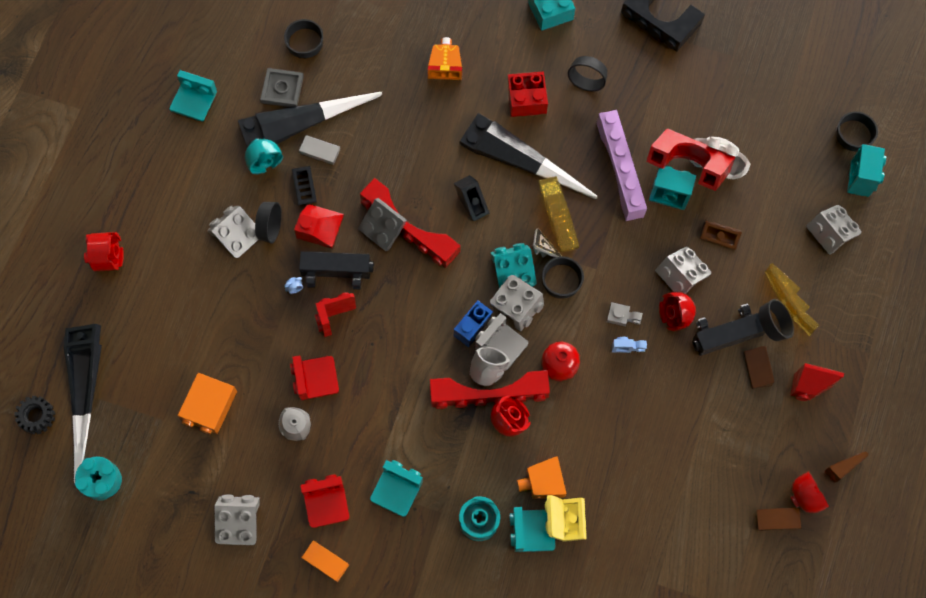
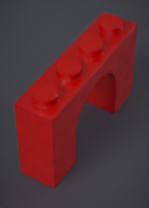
[646,129,735,191]

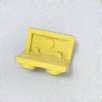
[545,495,586,542]

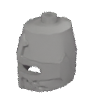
[469,346,510,386]
[279,407,311,441]

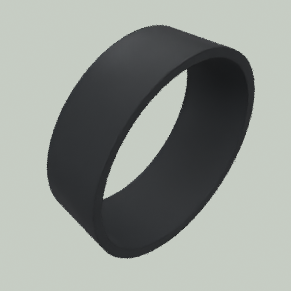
[284,19,323,58]
[567,56,608,91]
[836,111,878,151]
[255,202,282,243]
[542,257,584,299]
[759,299,794,341]

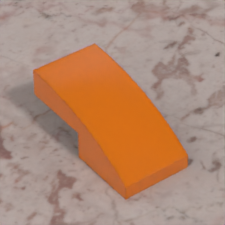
[301,541,349,582]

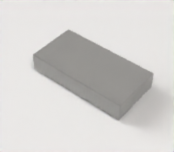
[299,135,340,165]

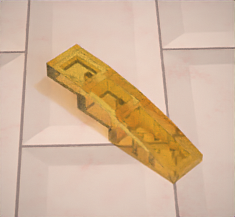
[539,176,579,253]
[765,263,820,336]

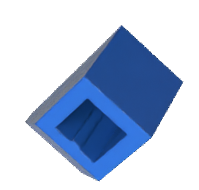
[454,300,493,347]

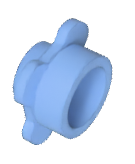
[284,277,303,294]

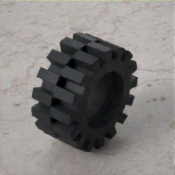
[14,396,55,434]

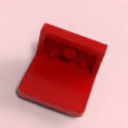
[315,293,356,337]
[290,355,339,400]
[301,475,350,528]

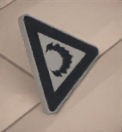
[533,228,562,258]

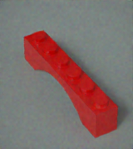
[360,178,461,268]
[430,370,550,409]

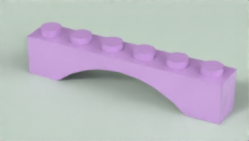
[597,110,647,221]

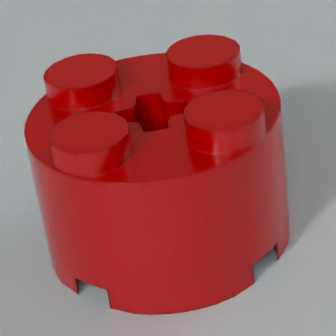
[84,232,124,271]

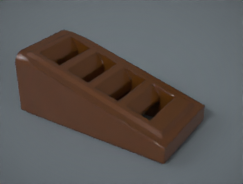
[825,451,869,483]

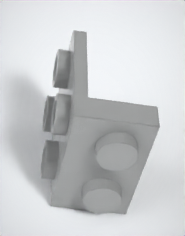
[207,205,259,258]
[806,205,861,255]
[655,246,711,294]
[490,275,544,331]
[475,313,528,371]
[215,494,260,545]

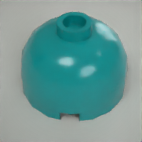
[245,139,283,174]

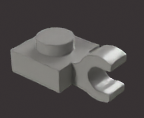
[607,302,643,327]

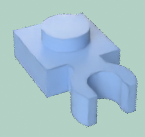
[612,337,647,353]

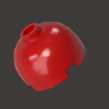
[659,292,696,331]
[541,341,580,381]
[490,396,531,437]
[790,472,829,513]

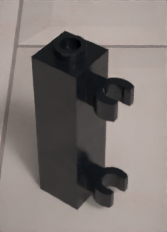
[299,251,374,290]
[692,303,765,356]

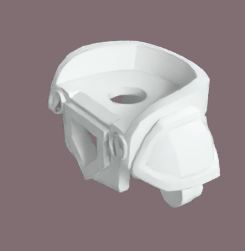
[690,137,750,179]

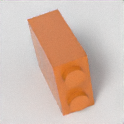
[178,373,237,435]

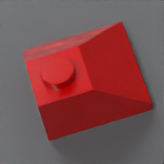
[294,204,344,248]
[791,363,844,401]

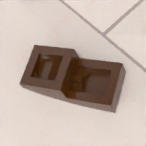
[757,508,802,531]

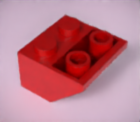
[508,71,548,117]

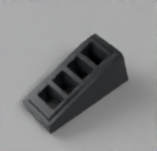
[292,166,317,206]

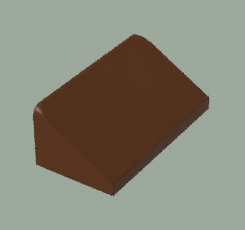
[700,219,742,250]
[744,346,774,389]

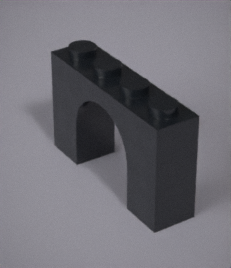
[621,0,705,52]

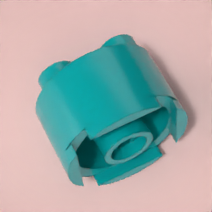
[75,457,122,501]
[459,496,500,541]

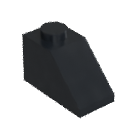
[453,175,490,222]

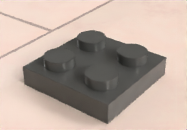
[260,68,304,107]
[358,198,407,251]

